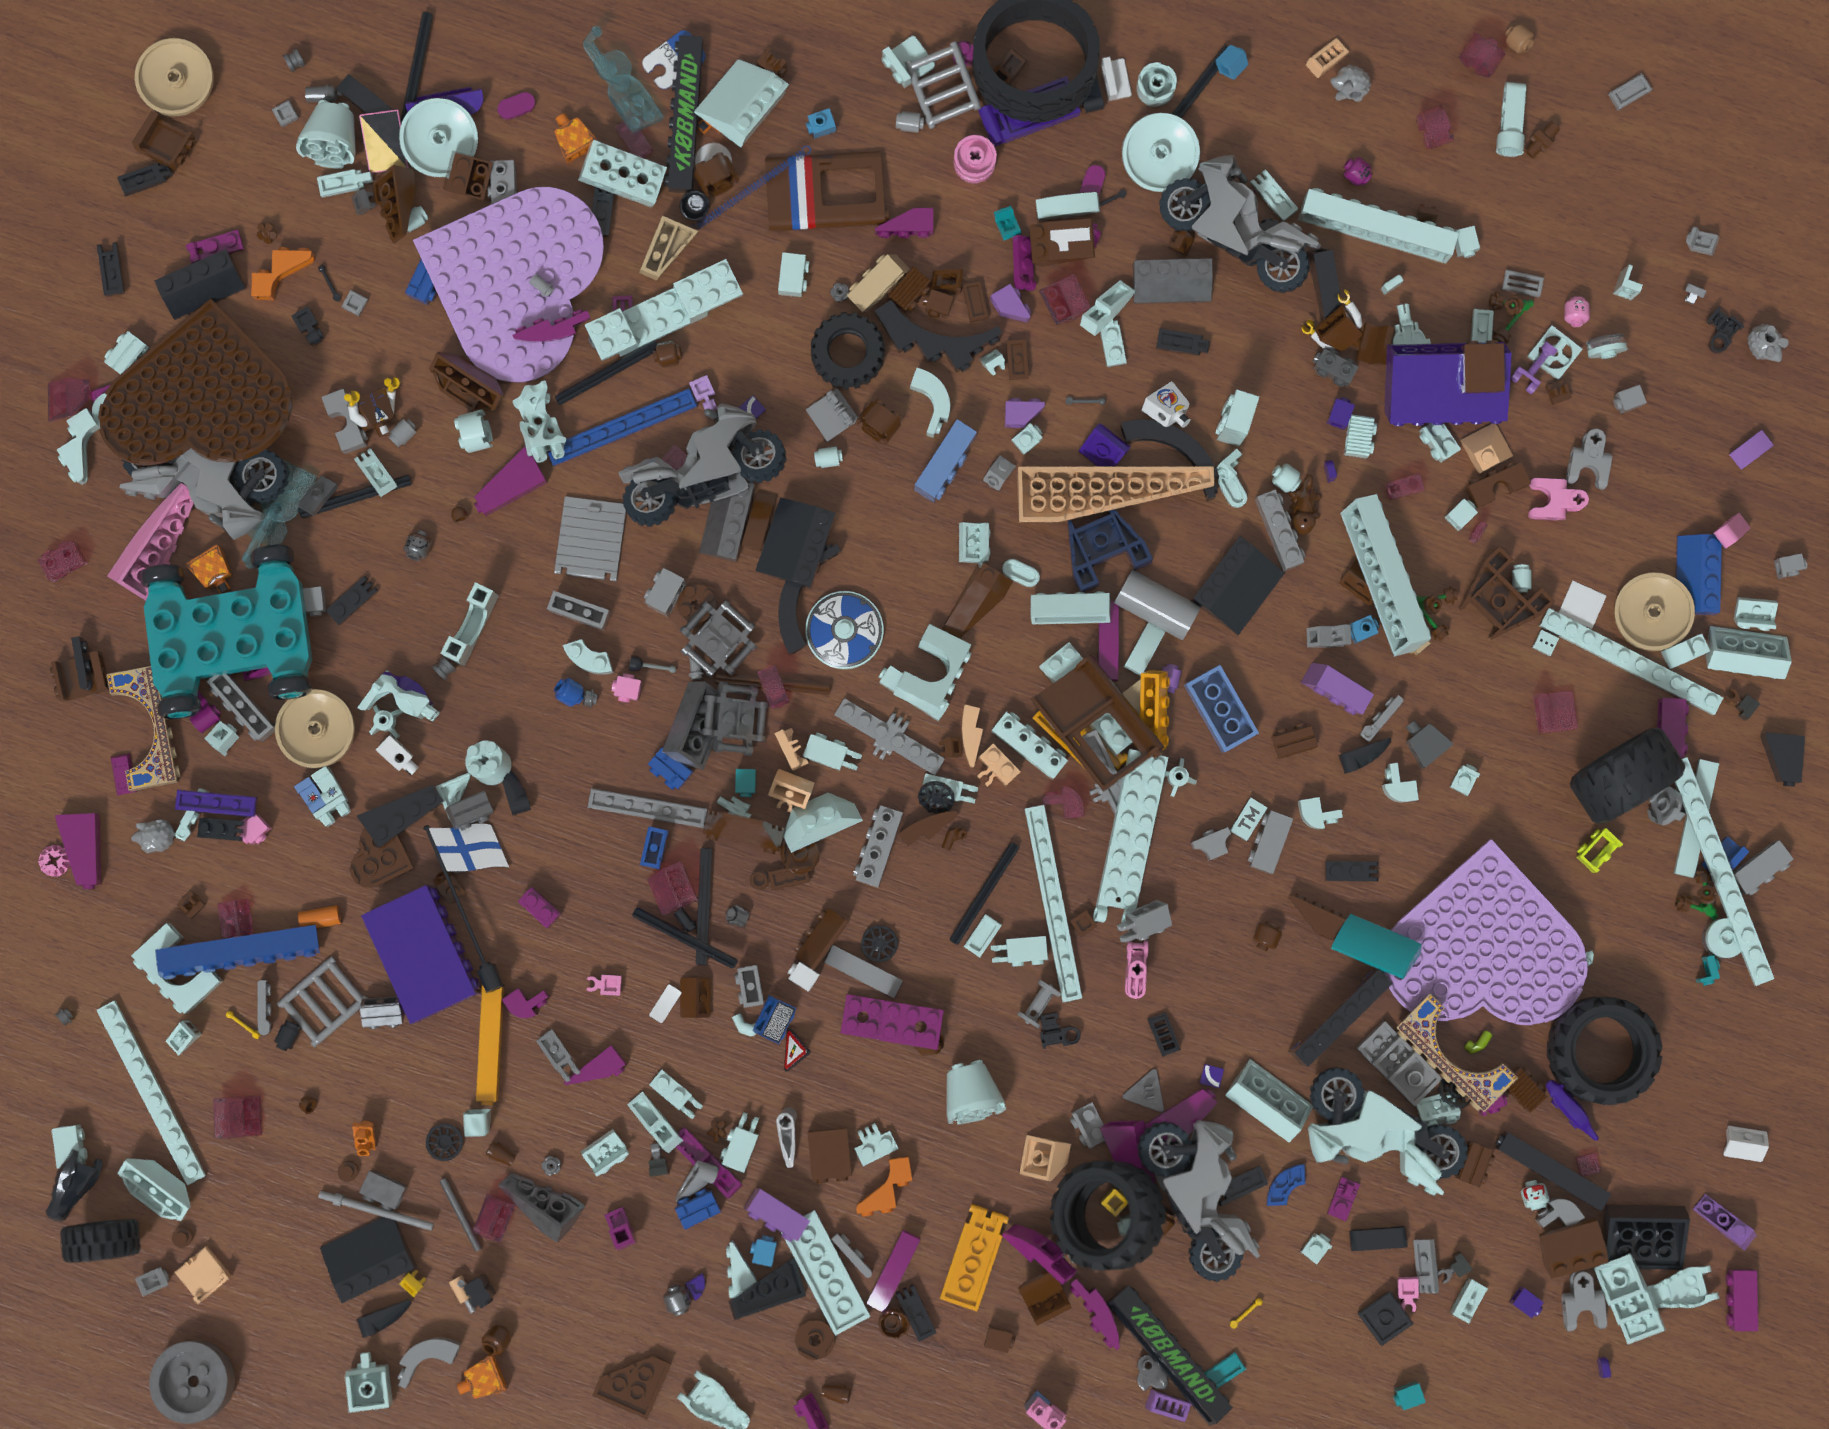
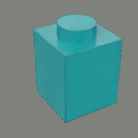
[735,769,756,797]
[1393,1381,1426,1411]

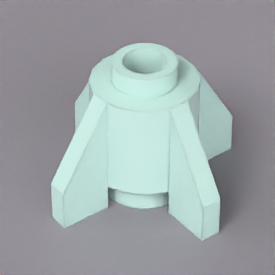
[369,705,403,739]
[1165,758,1197,797]

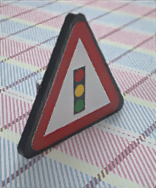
[784,1028,810,1071]

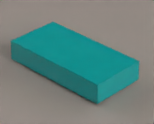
[1204,1352,1246,1389]

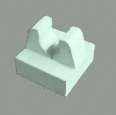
[980,349,1005,375]

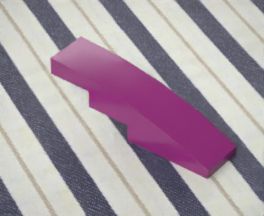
[1098,601,1119,681]
[676,1127,743,1199]
[867,1230,921,1312]

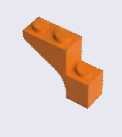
[251,247,315,300]
[856,1156,912,1217]

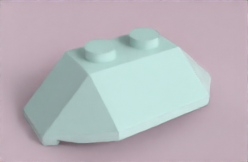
[783,793,863,852]
[118,1159,191,1221]

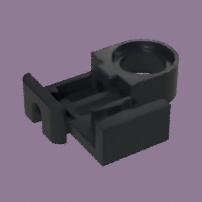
[1705,307,1744,354]
[1040,1011,1081,1049]

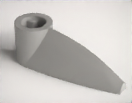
[776,1107,797,1167]
[676,1161,718,1201]

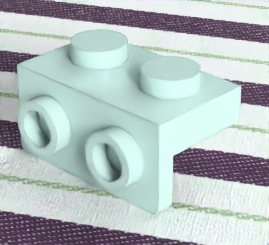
[959,522,991,563]
[1733,597,1778,631]
[580,1129,629,1176]

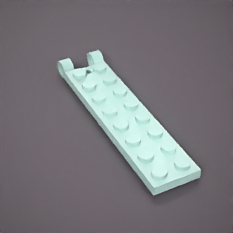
[1093,749,1168,923]

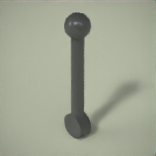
[1065,397,1106,405]

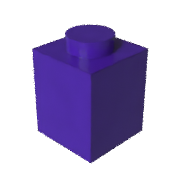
[1326,398,1355,430]
[1509,1286,1544,1318]

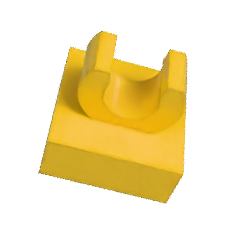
[399,1270,426,1297]

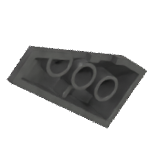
[499,1173,585,1243]

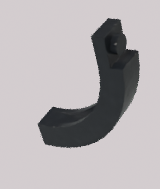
[1120,420,1218,502]
[778,544,841,656]

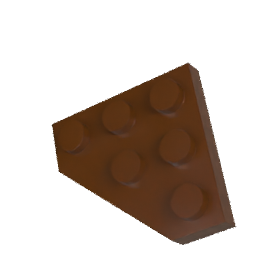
[592,1355,671,1420]

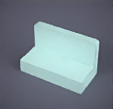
[1613,264,1643,300]

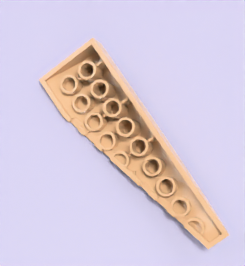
[1017,467,1214,522]

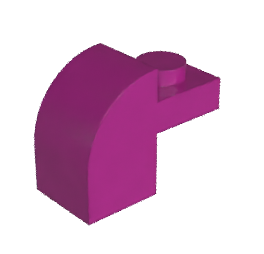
[502,988,550,1018]
[605,1207,637,1251]

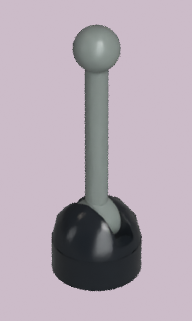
[629,655,677,673]

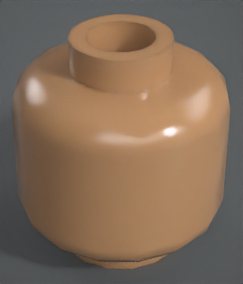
[1505,24,1535,53]

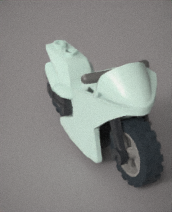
[1308,1068,1468,1196]

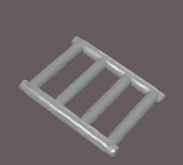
[905,41,981,129]
[277,956,368,1047]

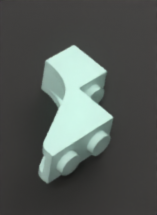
[57,408,100,485]

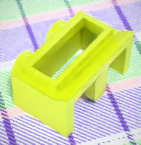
[1576,828,1623,873]

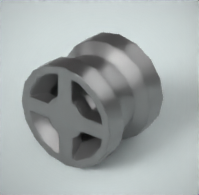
[283,48,306,72]
[432,656,456,681]

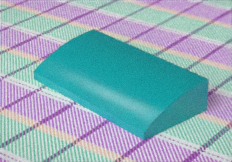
[1331,914,1422,979]

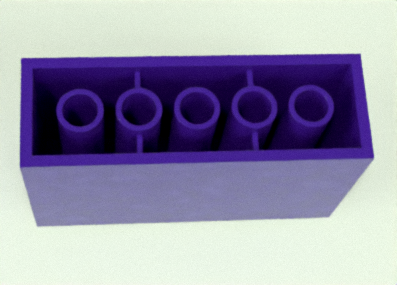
[1384,342,1512,426]
[361,885,482,1024]

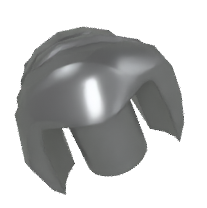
[725,904,751,928]

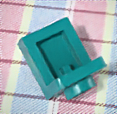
[994,206,1021,241]
[1696,955,1720,986]

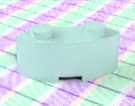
[563,639,614,675]

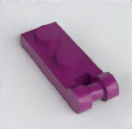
[186,230,245,264]
[1013,235,1036,291]

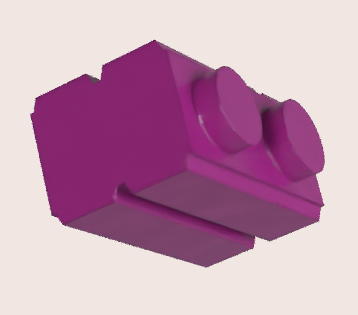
[518,887,562,928]

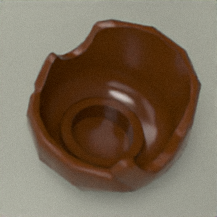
[878,1308,910,1339]

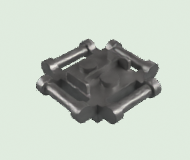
[679,599,757,678]
[702,681,769,756]

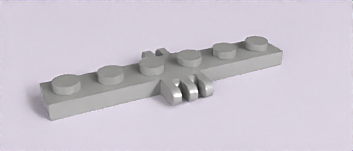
[835,698,945,776]
[1082,729,1123,815]

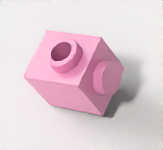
[612,674,642,703]
[238,814,272,845]

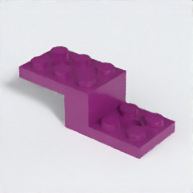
[840,994,944,1050]

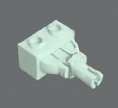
[1391,304,1431,345]

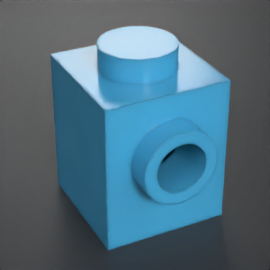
[1216,44,1249,80]
[805,108,836,139]
[1349,615,1379,644]
[750,1235,777,1267]

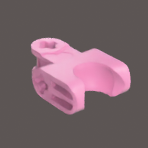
[1528,478,1589,520]
[1125,940,1148,999]

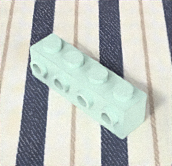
[991,712,1068,780]

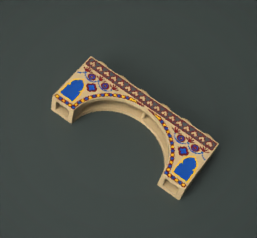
[107,666,181,791]
[1397,993,1518,1112]

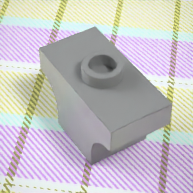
[1190,827,1231,861]

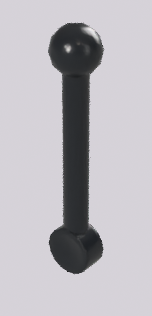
[1099,190,1126,207]
[318,265,341,302]

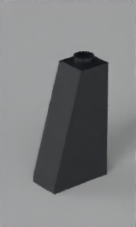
[1306,248,1342,322]

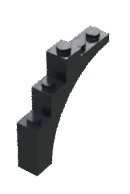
[875,301,1002,373]

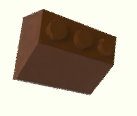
[795,908,848,970]
[1539,1218,1608,1279]

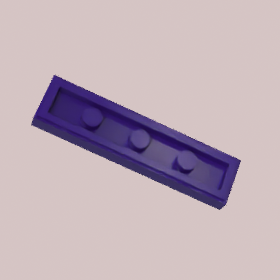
[175,790,257,817]

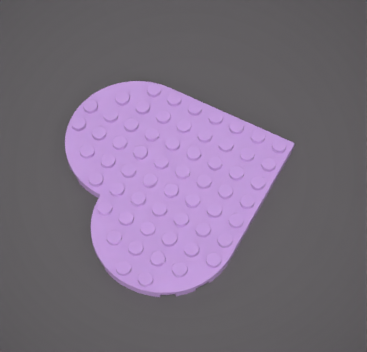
[413,187,603,382]
[1383,839,1587,1025]

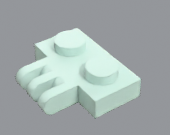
[854,1123,899,1166]

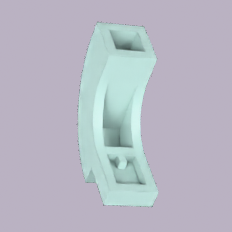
[910,368,950,438]

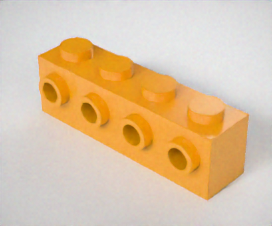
[1140,670,1170,750]

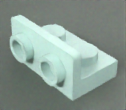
[1419,423,1461,463]
[1416,1094,1461,1128]

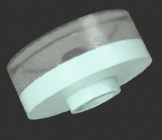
[1586,333,1628,359]
[1702,919,1741,958]

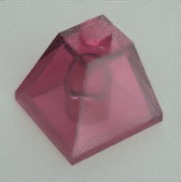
[48,377,91,422]

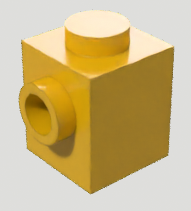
[1100,1187,1128,1217]

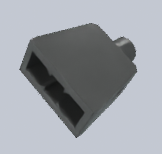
[1406,720,1453,769]

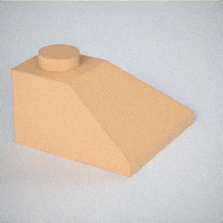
[1460,424,1513,474]
[1019,1135,1071,1182]

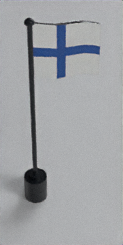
[423,824,509,993]

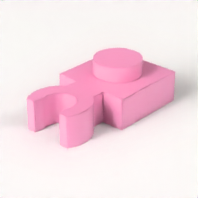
[587,975,622,996]
[1398,1277,1419,1312]

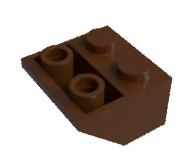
[443,150,493,200]

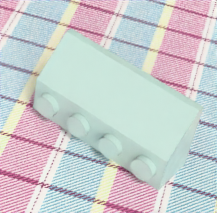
[1706,626,1792,679]
[1225,1059,1313,1142]

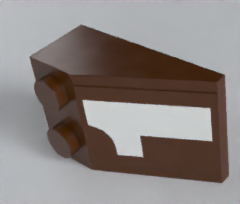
[1030,219,1095,267]

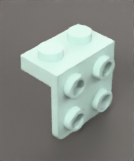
[881,36,934,88]

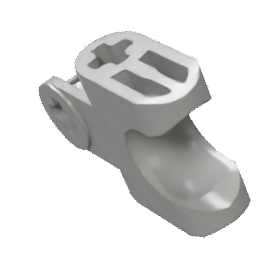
[1566,429,1612,490]
[1561,1270,1607,1332]

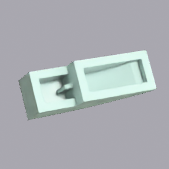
[1036,192,1100,221]
[1080,280,1135,336]
[1124,622,1166,676]
[627,1092,683,1153]

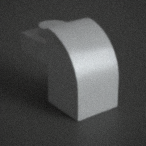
[1306,624,1351,648]
[1535,1198,1584,1228]

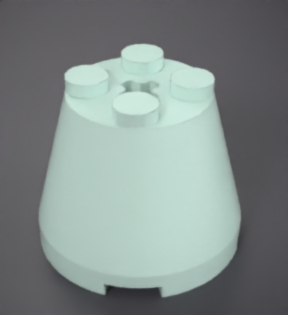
[296,100,356,168]
[947,1060,1006,1124]

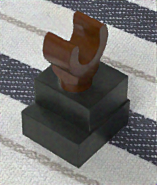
[1723,688,1760,721]

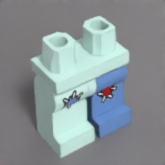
[294,766,351,827]

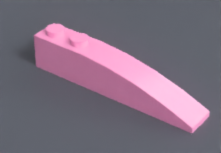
[107,483,193,601]

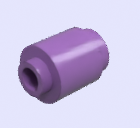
[1162,664,1182,694]

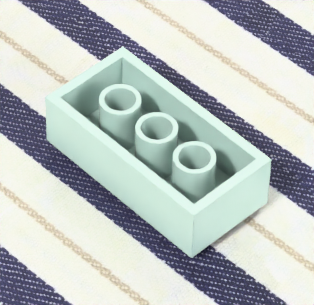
[1215,390,1259,447]

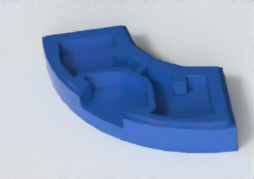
[1266,1164,1306,1206]

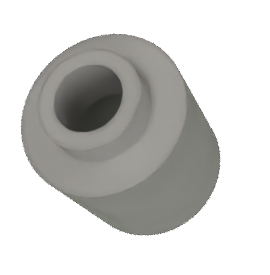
[896,111,924,133]
[388,419,417,448]

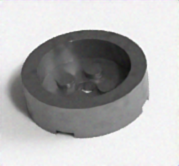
[149,1340,235,1424]

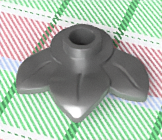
[1137,1355,1168,1391]

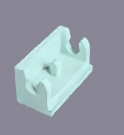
[1450,1278,1488,1323]

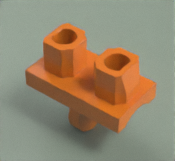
[352,1121,376,1156]

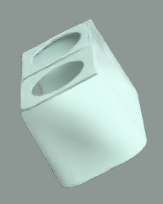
[463,1109,491,1137]

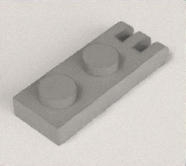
[832,1232,872,1278]
[1413,1239,1439,1294]

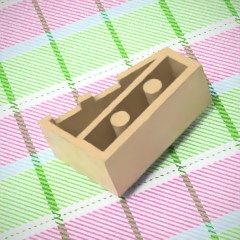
[639,216,698,280]
[847,254,910,312]

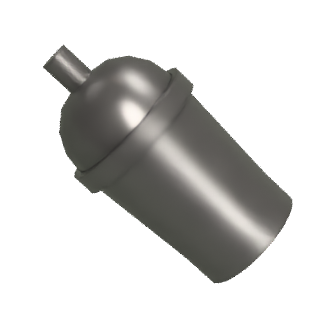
[305,84,342,103]

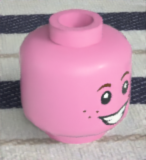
[1564,297,1590,327]

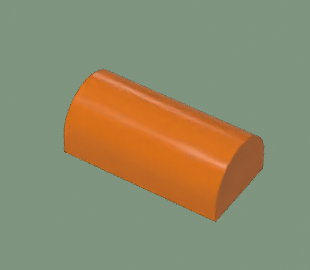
[298,905,342,929]

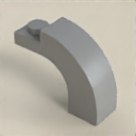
[398,1337,462,1389]

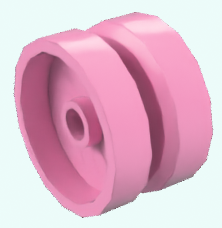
[954,135,996,183]

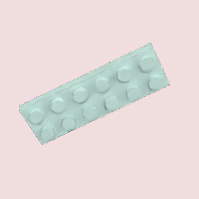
[1039,642,1132,756]
[781,1210,870,1335]

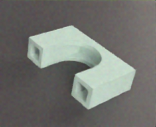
[440,582,499,666]
[893,624,972,716]
[131,923,223,1014]

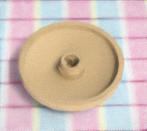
[135,38,214,116]
[1614,573,1695,651]
[275,689,355,768]

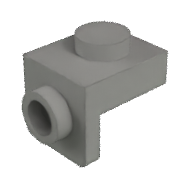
[1686,227,1719,256]
[983,455,1016,491]
[135,1267,169,1297]

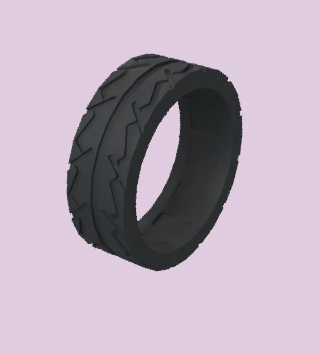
[973,0,1100,122]

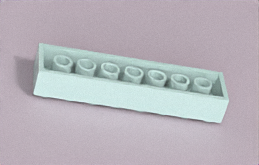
[1298,188,1459,264]
[1341,494,1431,656]

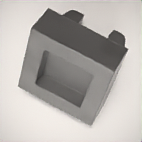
[351,189,377,215]
[1683,282,1706,304]

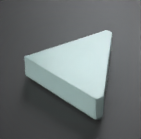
[436,773,471,820]

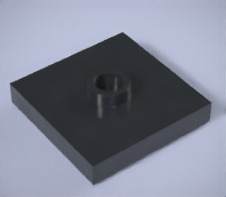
[1358,1290,1414,1346]

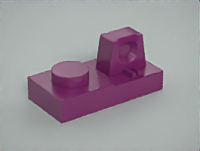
[1327,1177,1360,1221]
[793,1392,830,1429]

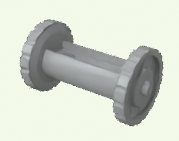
[1017,980,1061,1029]

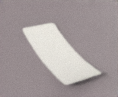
[649,984,681,1023]

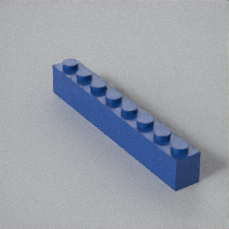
[155,925,320,979]

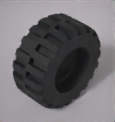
[810,312,885,390]
[60,1219,141,1263]

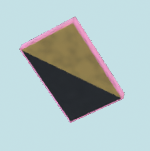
[359,109,409,173]

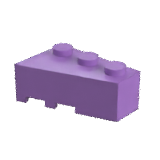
[1301,663,1374,715]
[743,1188,810,1242]

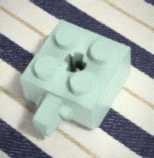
[345,1352,393,1412]

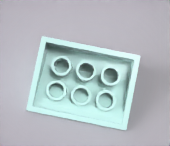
[694,59,789,147]

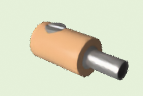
[449,1275,476,1314]

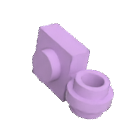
[689,375,717,411]

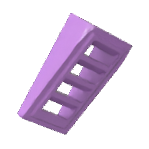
[1145,1389,1191,1422]

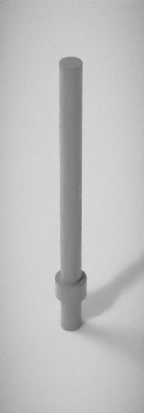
[318,1190,434,1231]

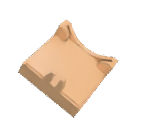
[775,728,809,771]
[175,1246,232,1304]

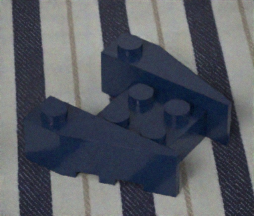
[1067,509,1153,593]

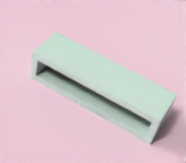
[1031,591,1110,624]

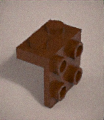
[1018,1271,1072,1326]

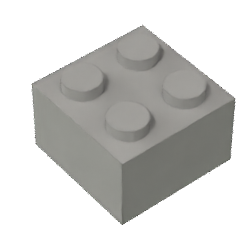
[644,568,687,617]

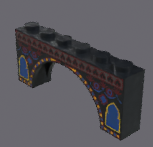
[1288,969,1393,1067]

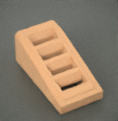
[1306,38,1349,78]

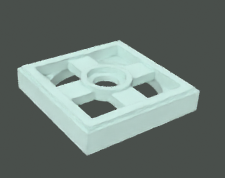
[1527,326,1582,380]

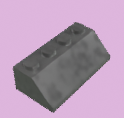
[1132,259,1213,304]
[699,482,755,562]
[662,682,727,770]

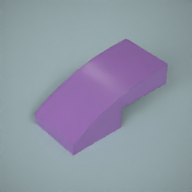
[1729,430,1774,470]

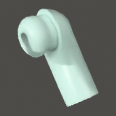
[732,1013,756,1036]

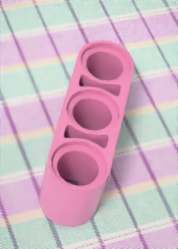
[1714,512,1751,549]

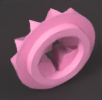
[38,845,70,877]

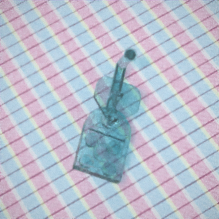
[583,26,664,133]
[242,459,318,569]

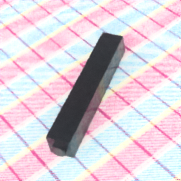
[1495,1131,1611,1211]

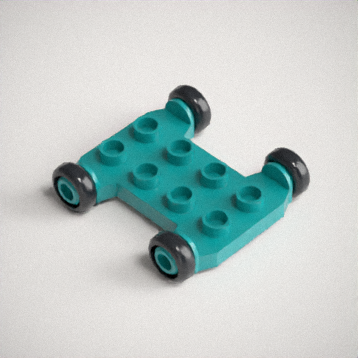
[140,544,312,719]

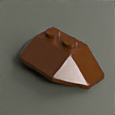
[429,352,503,412]

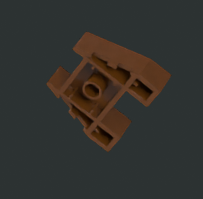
[1459,546,1555,640]

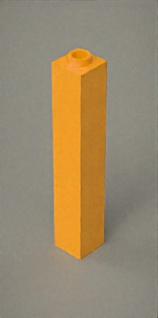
[476,982,505,1105]

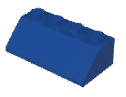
[1676,534,1722,615]

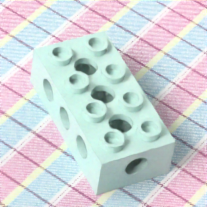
[578,140,667,207]

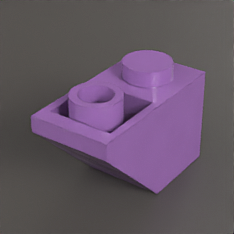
[990,284,1031,322]
[1005,398,1045,428]

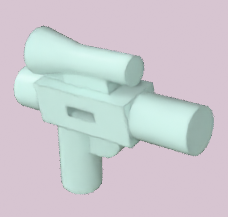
[717,796,751,818]

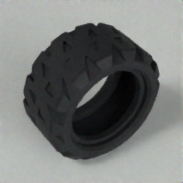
[1570,728,1686,824]
[1547,997,1663,1105]
[1050,1161,1166,1270]

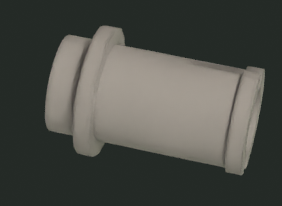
[529,274,555,298]
[689,655,704,681]

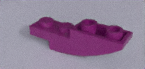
[512,309,591,343]
[1002,1224,1077,1285]
[1070,1277,1120,1350]

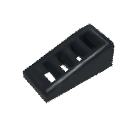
[1147,1012,1181,1057]

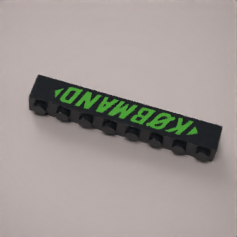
[665,35,704,193]
[1106,1285,1233,1426]

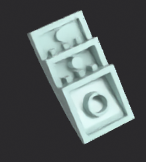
[1594,1254,1666,1344]

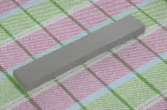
[588,788,707,828]

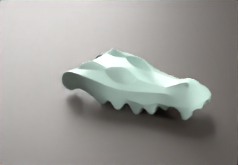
[1648,1265,1720,1309]
[677,1370,750,1429]

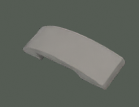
[824,945,903,998]

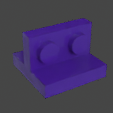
[1079,423,1131,467]

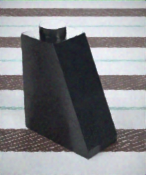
[1760,732,1805,787]

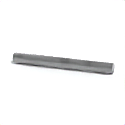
[439,1178,482,1252]

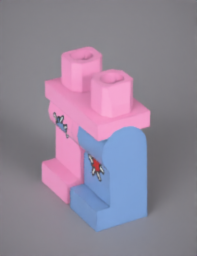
[1024,1390,1066,1429]

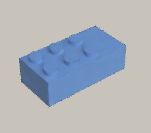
[914,419,977,503]
[1184,665,1259,753]

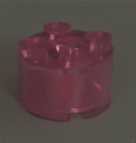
[1459,33,1506,78]
[1416,105,1454,149]

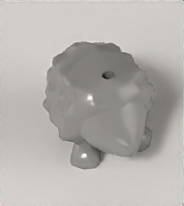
[1331,65,1371,102]
[1747,324,1788,362]
[131,819,175,853]

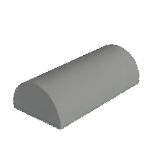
[1114,569,1201,640]

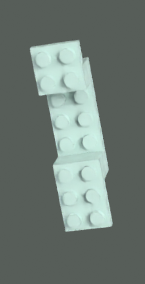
[585,259,743,361]

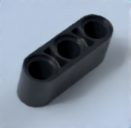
[1349,1226,1408,1251]

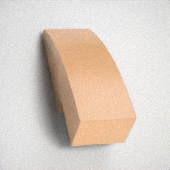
[962,705,983,768]

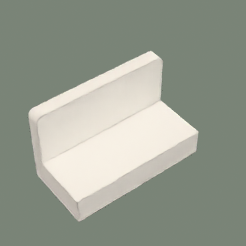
[1101,57,1131,101]
[1723,1126,1769,1162]

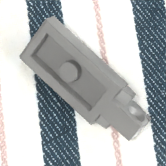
[1360,695,1404,742]

